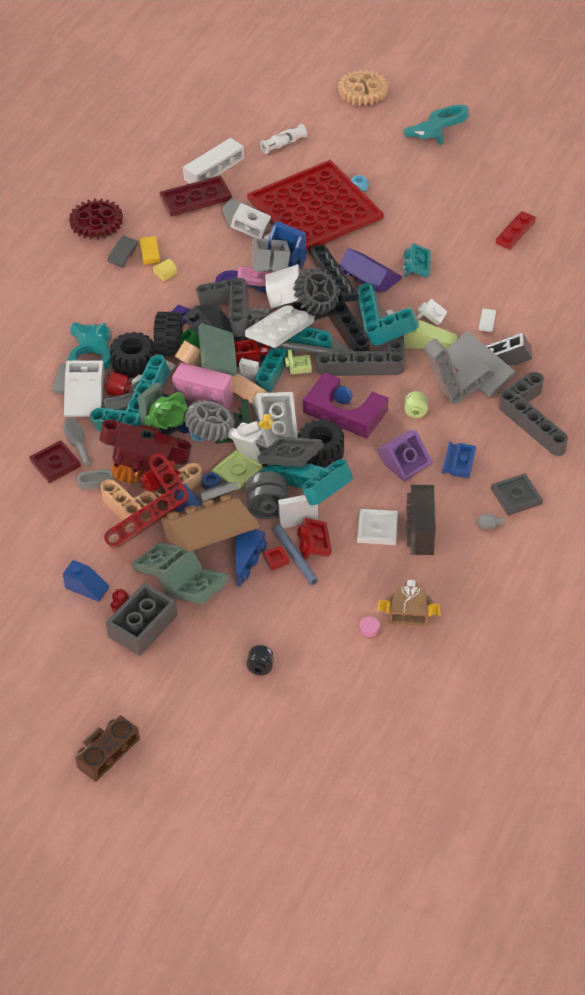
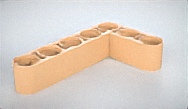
[175,340,268,404]
[100,463,202,527]

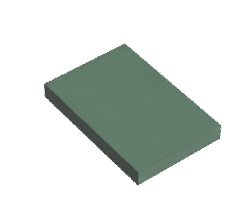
[198,323,237,377]

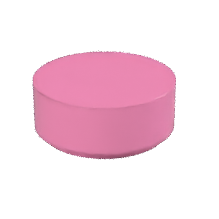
[359,617,380,637]

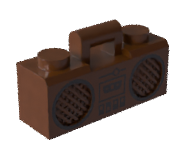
[75,715,140,782]

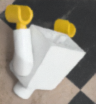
[228,414,273,465]

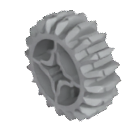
[185,399,235,442]

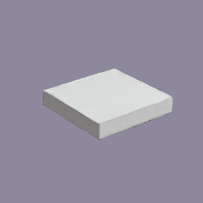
[278,495,318,528]
[357,509,398,545]

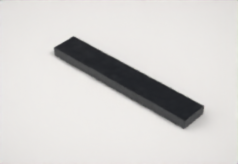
[309,244,359,303]

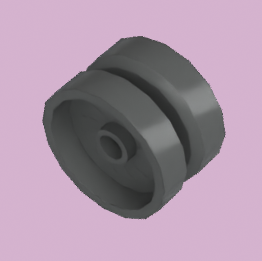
[246,472,289,520]

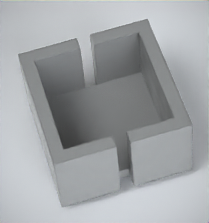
[250,238,290,272]

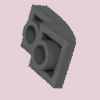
[107,236,139,268]

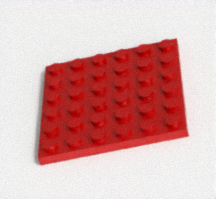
[247,159,384,251]

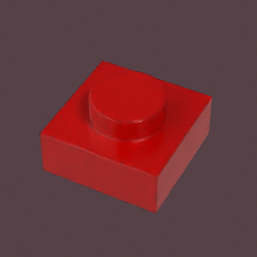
[263,545,290,570]

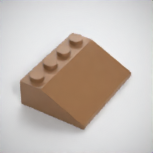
[161,494,260,552]

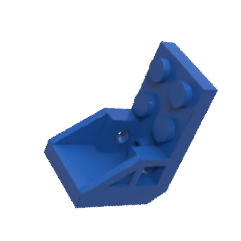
[247,221,306,294]

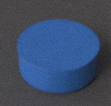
[333,386,353,404]
[202,473,221,490]

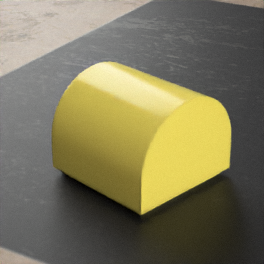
[153,259,177,281]

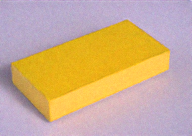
[139,236,160,265]

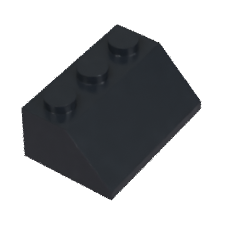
[183,305,243,342]

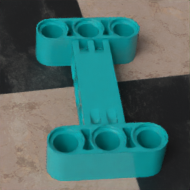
[259,459,353,506]

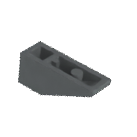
[486,333,532,365]

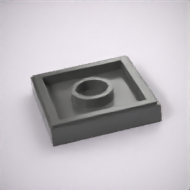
[491,473,543,516]

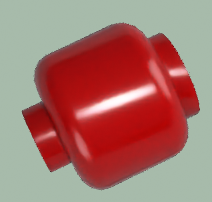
[104,372,131,396]

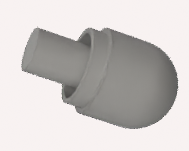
[477,514,505,530]

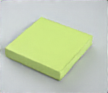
[211,449,265,493]

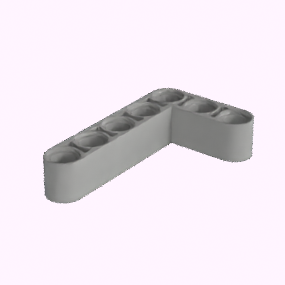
[424,339,494,404]

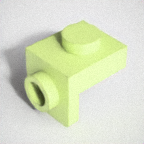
[285,350,312,375]

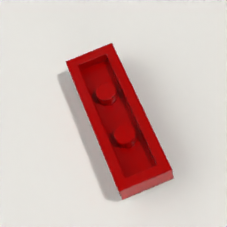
[496,211,536,250]

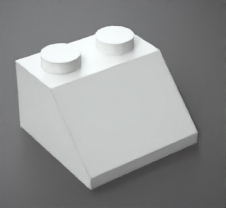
[265,265,301,309]

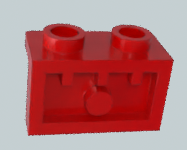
[297,518,332,560]

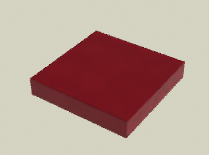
[29,440,81,483]

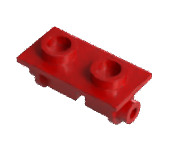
[140,460,182,492]

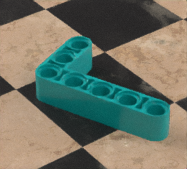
[357,283,419,346]
[256,327,332,393]
[90,355,170,432]

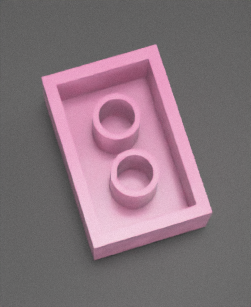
[172,362,233,409]

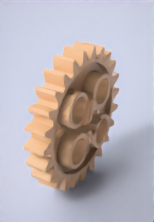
[338,69,388,106]

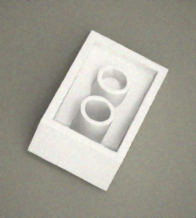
[252,392,298,445]

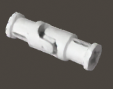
[260,124,307,154]

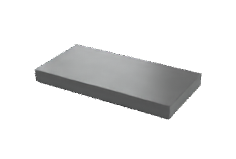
[447,331,516,399]

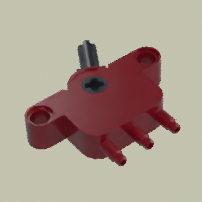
[99,419,192,472]

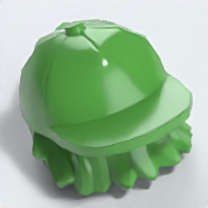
[145,392,188,429]

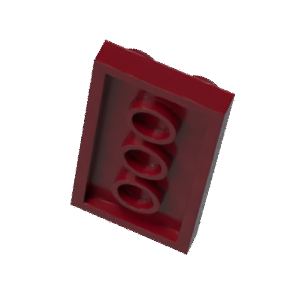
[159,175,232,217]

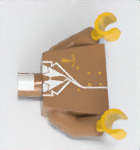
[377,580,441,626]

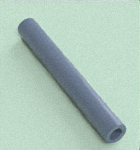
[273,524,318,585]

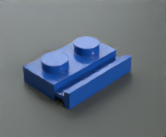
[442,441,476,478]

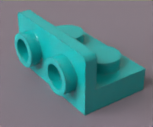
[402,243,431,278]

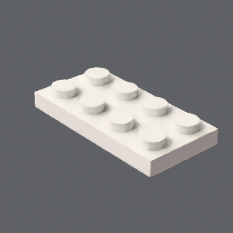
[245,305,315,348]

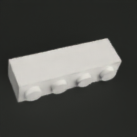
[183,138,244,183]

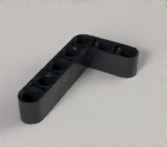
[292,299,370,351]

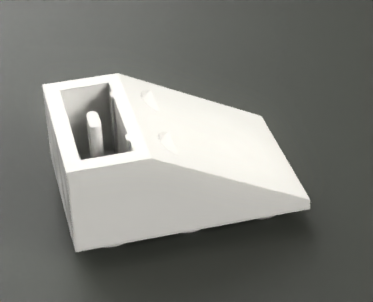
[64,361,105,417]

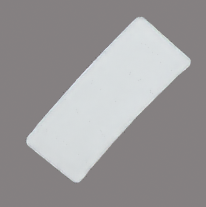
[478,309,496,332]

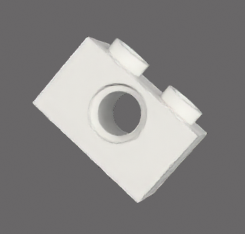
[230,203,271,239]

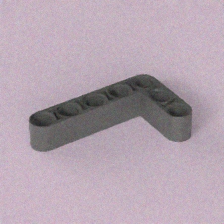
[196,278,249,337]
[316,335,405,376]
[499,372,568,456]

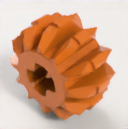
[111,462,144,485]

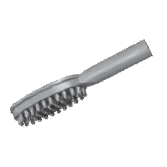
[63,417,91,466]

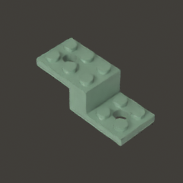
[131,542,230,605]

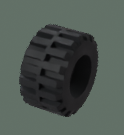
[154,311,183,357]
[110,332,155,378]
[298,419,344,468]

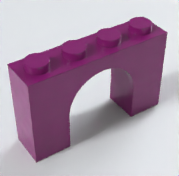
[303,372,389,439]

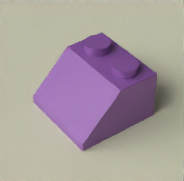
[377,430,433,481]

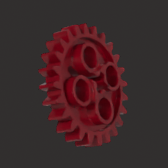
[69,198,123,240]

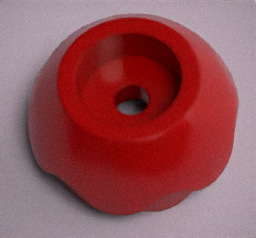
[110,589,129,612]

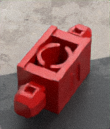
[234,339,270,367]

